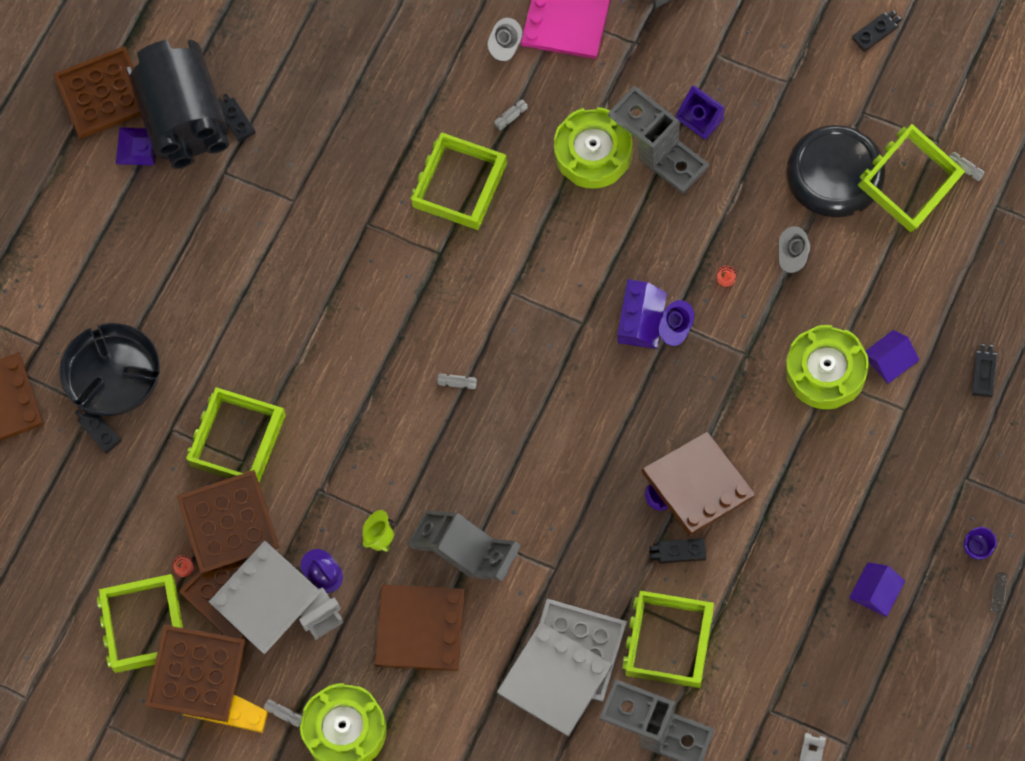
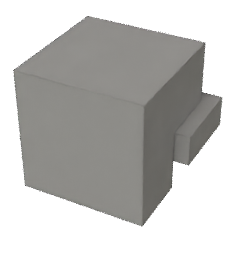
[299,587,343,641]

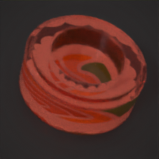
[716,266,737,287]
[172,555,194,577]

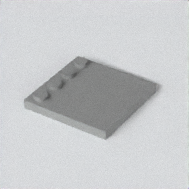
[209,541,321,654]
[539,599,627,702]
[497,622,612,737]

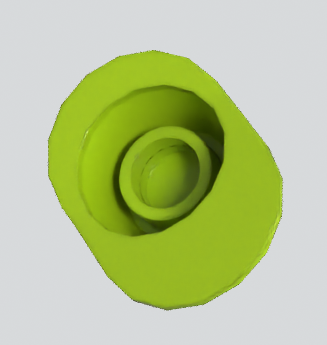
[362,510,394,552]

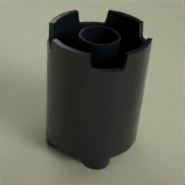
[126,39,229,169]

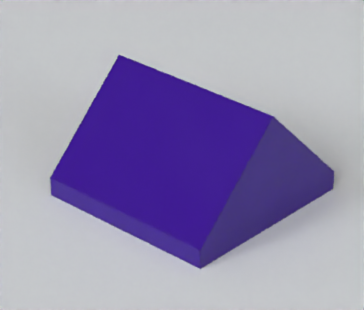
[675,85,724,139]
[865,330,919,384]
[849,562,905,617]

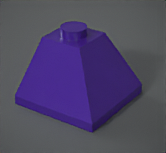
[116,128,156,165]

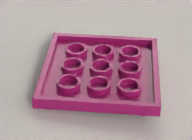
[521,0,611,59]

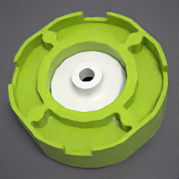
[554,107,633,188]
[786,325,868,409]
[300,683,386,761]

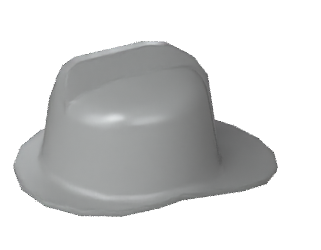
[487,18,522,61]
[779,226,810,273]

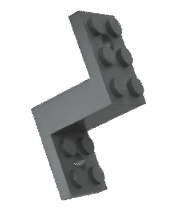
[608,86,709,194]
[407,510,521,581]
[600,679,715,761]

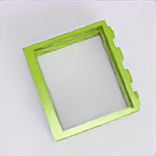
[858,124,965,233]
[410,132,507,230]
[186,387,286,483]
[97,574,183,673]
[622,591,714,688]

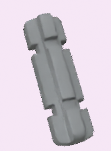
[494,100,528,130]
[949,152,985,181]
[437,373,477,389]
[264,699,302,727]

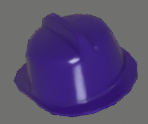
[658,300,694,346]
[301,549,343,593]

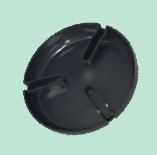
[786,125,885,217]
[59,323,160,416]

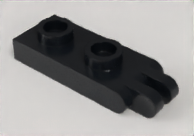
[852,10,902,52]
[218,93,256,142]
[972,343,997,398]
[75,410,121,454]
[649,538,706,563]

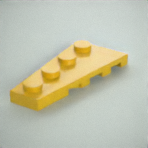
[183,695,268,733]

